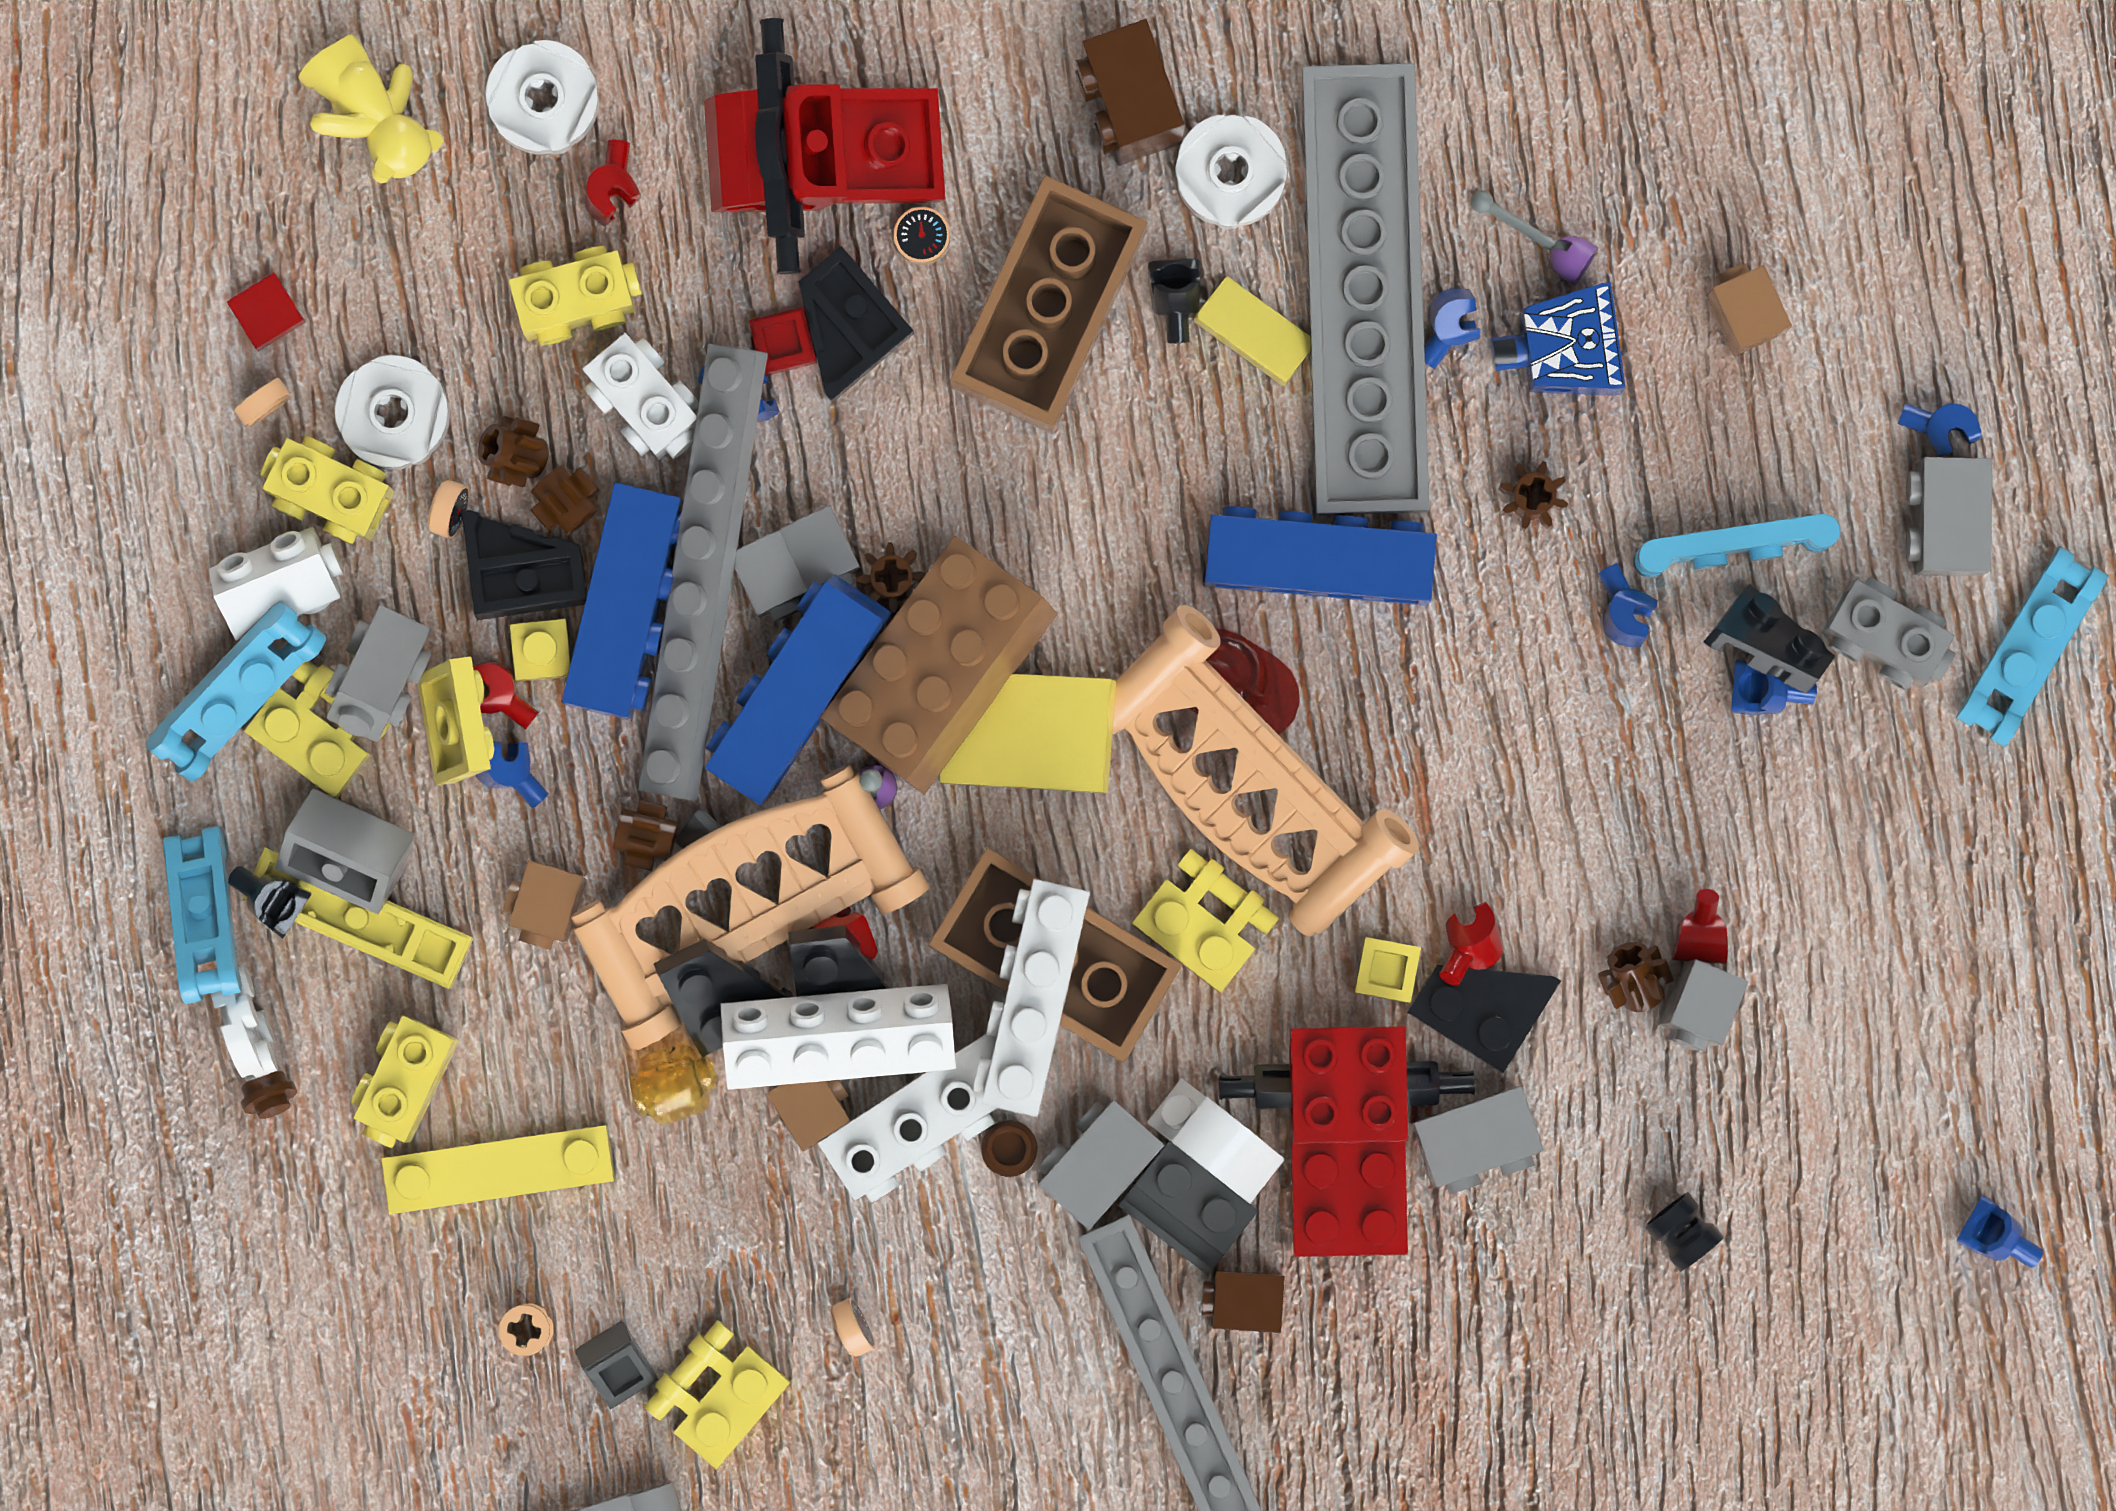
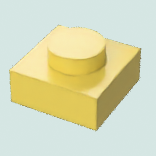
[510,619,572,682]
[1354,937,1421,1003]

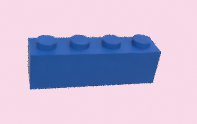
[562,482,683,721]
[1204,506,1437,606]
[704,575,892,806]

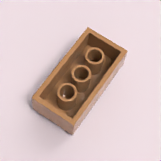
[950,175,1148,434]
[820,536,1058,795]
[928,848,1182,1063]

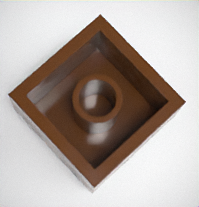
[1075,18,1185,166]

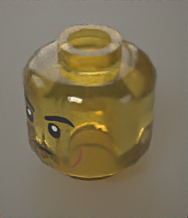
[629,1043,718,1125]

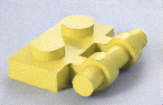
[244,661,391,799]
[1132,848,1279,993]
[644,1320,791,1470]

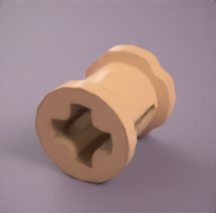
[499,1303,554,1356]

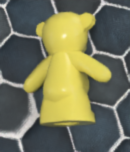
[298,34,444,183]

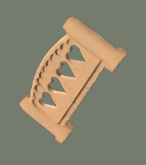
[1112,605,1419,937]
[570,764,930,1051]

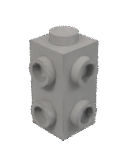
[1821,577,1956,691]
[325,605,432,743]

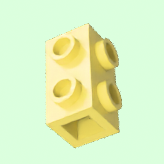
[509,246,642,346]
[260,435,395,545]
[351,1015,460,1148]

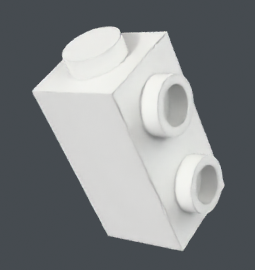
[582,333,699,461]
[209,526,344,641]

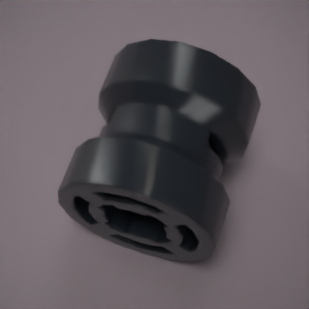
[1644,1192,1724,1272]

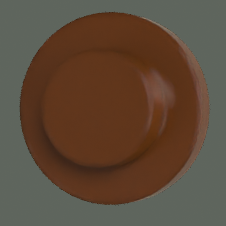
[241,1071,297,1119]
[981,1120,1038,1177]

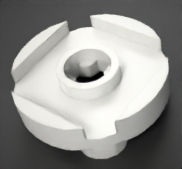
[486,40,599,155]
[1175,114,1287,229]
[335,355,450,470]
[211,965,278,1082]

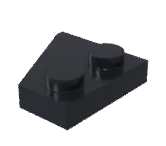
[798,246,914,403]
[461,510,587,620]
[1703,583,1835,694]
[788,925,890,997]
[654,939,794,1057]
[1406,965,1561,1073]

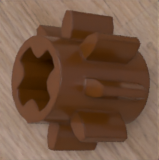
[478,416,549,487]
[1498,461,1568,532]
[530,465,600,535]
[856,542,926,615]
[613,800,679,871]
[1598,942,1674,1012]

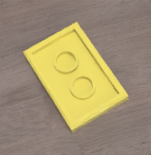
[940,674,1116,794]

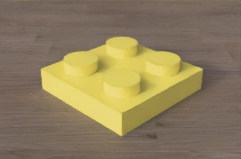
[418,656,494,786]

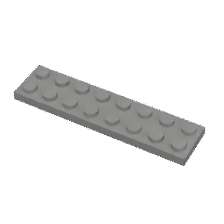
[1302,63,1430,516]

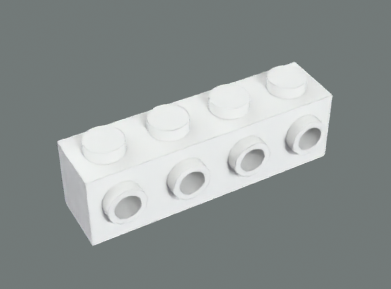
[973,879,1090,1117]
[721,984,956,1089]
[818,1034,997,1204]

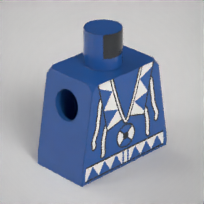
[1490,282,1626,396]

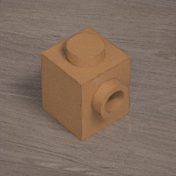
[1706,263,1792,357]
[503,860,587,950]
[766,1080,852,1152]

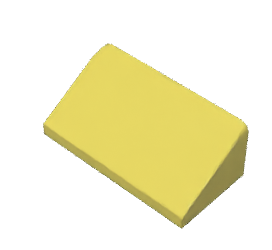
[1194,276,1311,387]

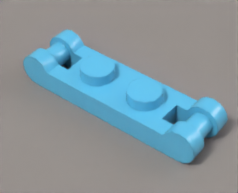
[1633,514,1840,578]
[1956,546,2109,747]
[146,602,326,782]
[163,826,242,1004]

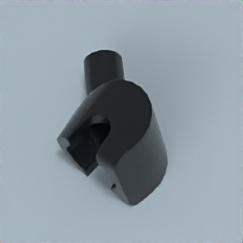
[1148,258,1201,344]
[228,866,312,939]

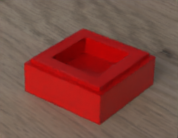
[227,273,306,352]
[749,307,817,376]

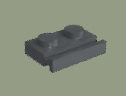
[1119,1141,1258,1275]

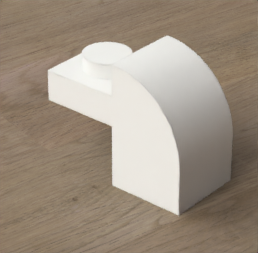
[1146,1078,1285,1204]

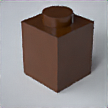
[1201,1270,1285,1333]

